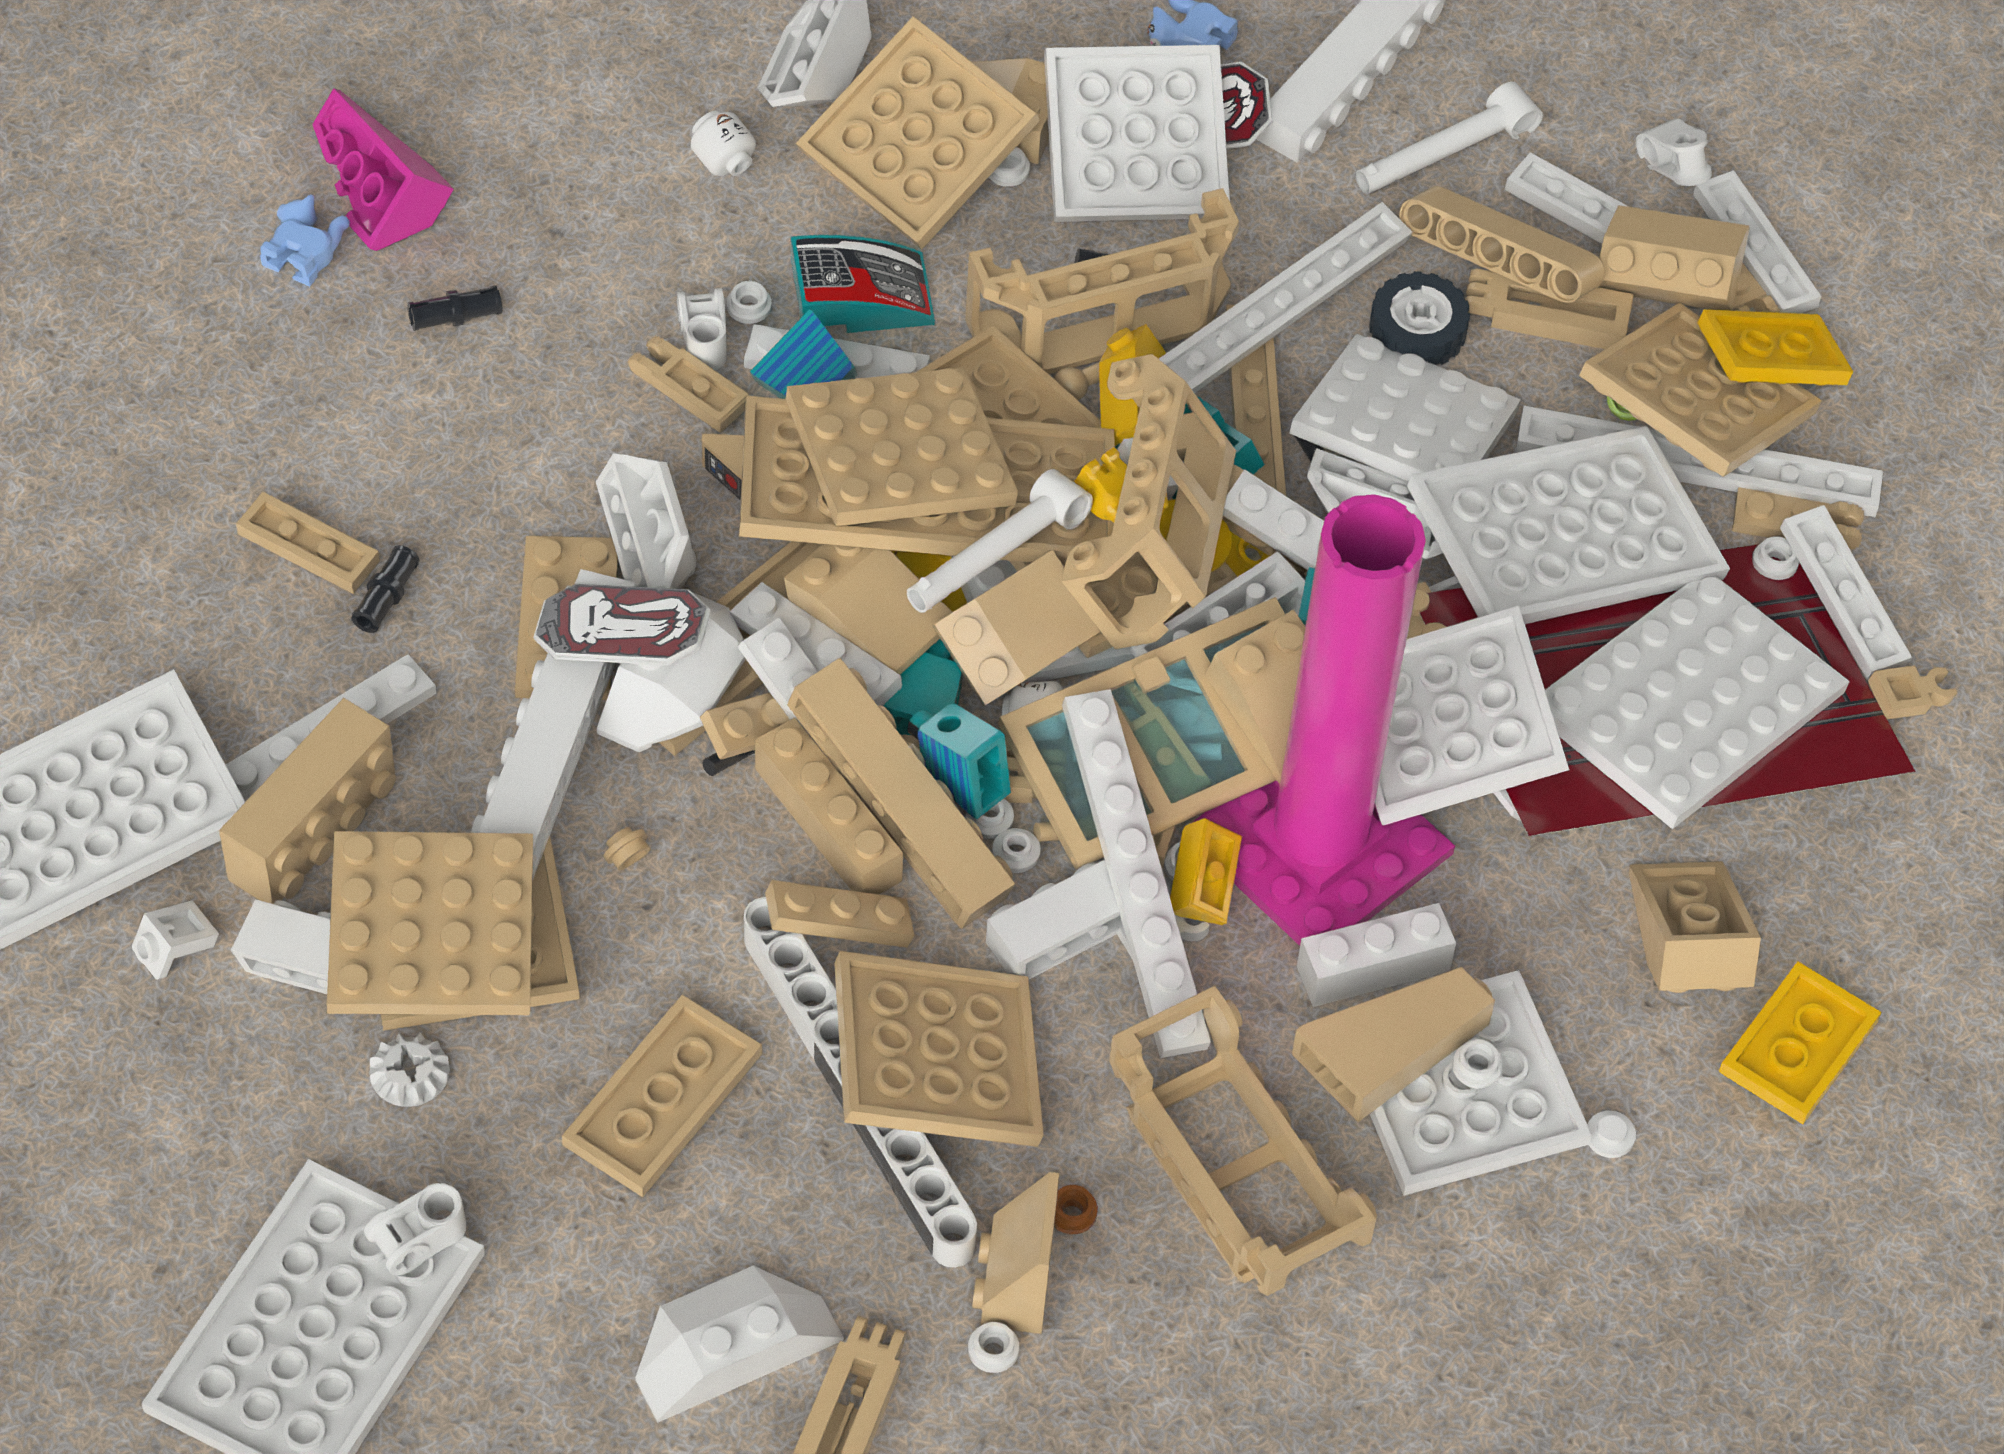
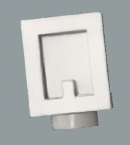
[132,900,219,979]

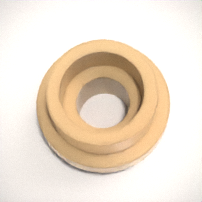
[603,827,650,871]

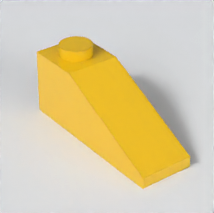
[1099,324,1166,446]

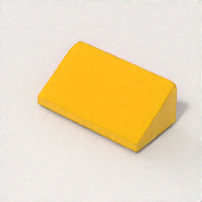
[1170,818,1242,925]

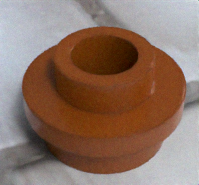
[1054,1185,1098,1234]

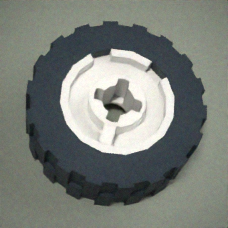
[1369,271,1470,365]

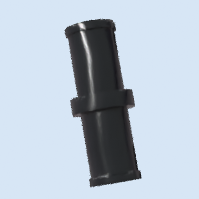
[407,285,502,331]
[351,545,420,633]

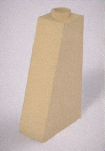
[1292,967,1495,1122]

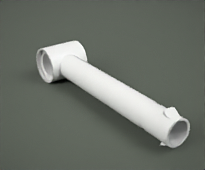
[1355,81,1543,195]
[907,469,1093,613]

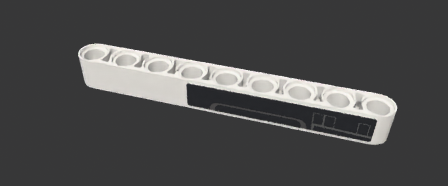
[744,897,977,1268]

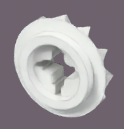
[369,1032,450,1107]

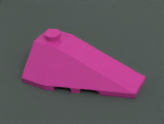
[312,88,454,251]

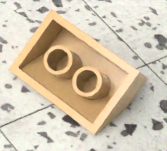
[1599,205,1750,310]

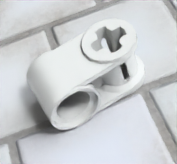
[1636,118,1712,186]
[677,288,727,371]
[364,1183,467,1276]

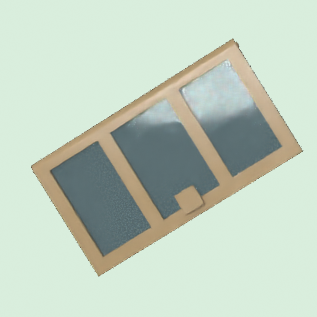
[998,597,1285,869]

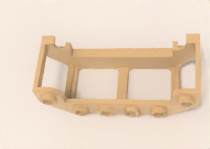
[965,188,1239,374]
[1061,354,1236,649]
[1109,986,1377,1296]

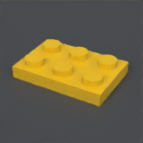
[1697,309,1854,386]
[1719,961,1882,1124]

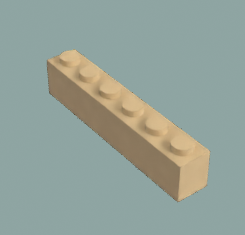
[787,658,1015,929]

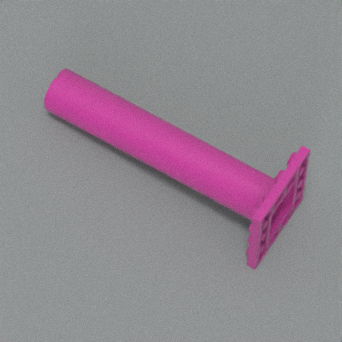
[1192,494,1455,946]

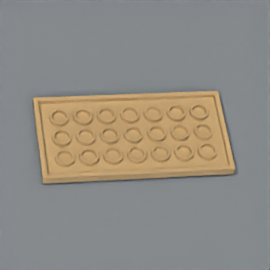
[739,396,1115,566]

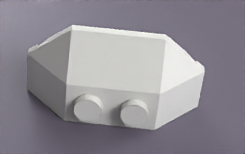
[757,0,871,107]
[1307,448,1443,561]
[596,453,696,589]
[1130,551,1305,696]
[597,592,746,752]
[635,1266,844,1423]

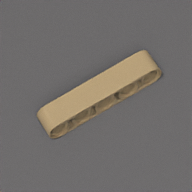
[1399,186,1605,303]

